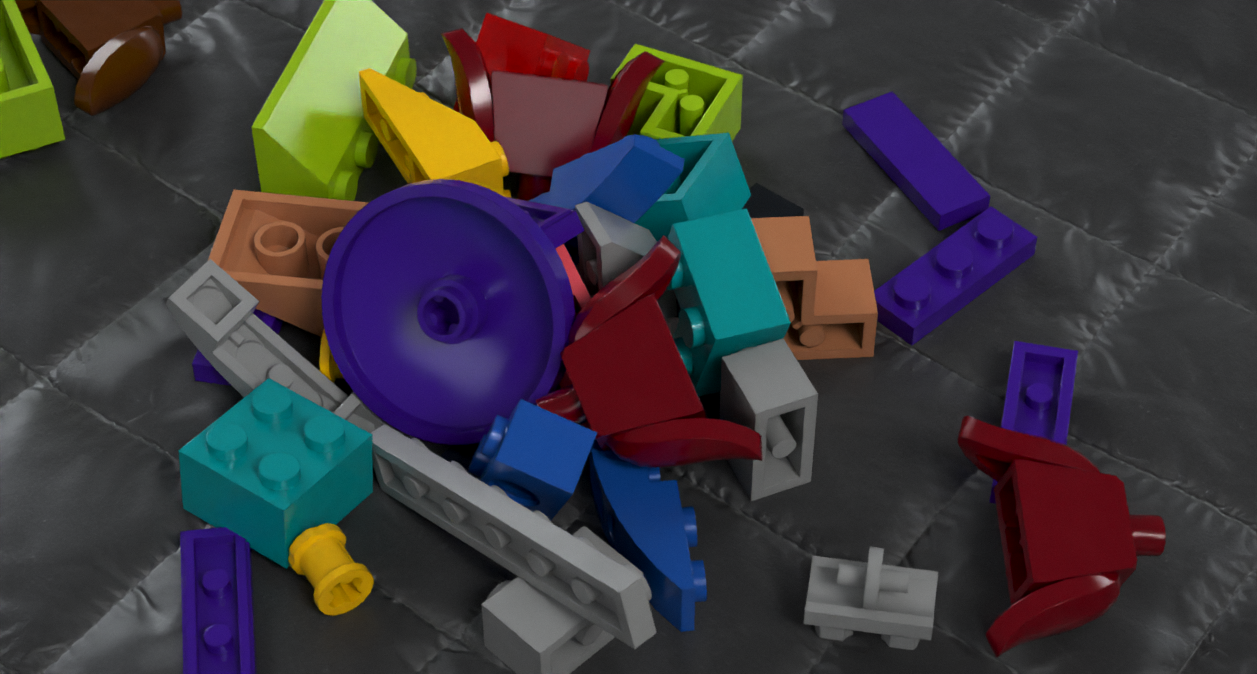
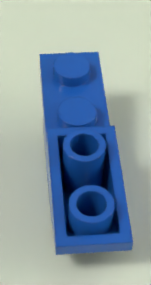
[529,134,685,265]
[588,439,707,632]

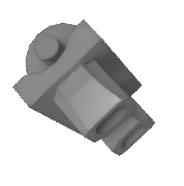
[803,547,938,650]

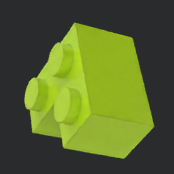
[610,44,743,141]

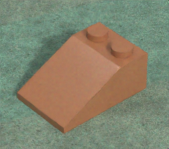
[208,189,369,337]

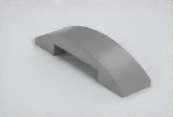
[165,259,404,435]

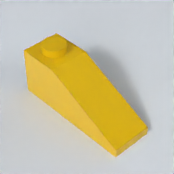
[359,68,509,196]

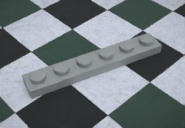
[371,424,657,649]

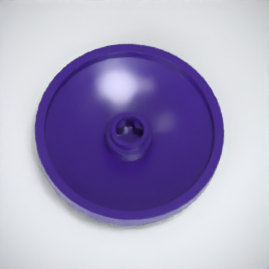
[321,179,575,445]

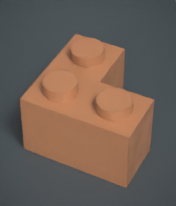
[751,216,878,360]

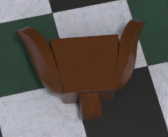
[15,0,182,116]

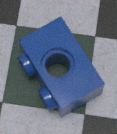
[468,399,597,521]

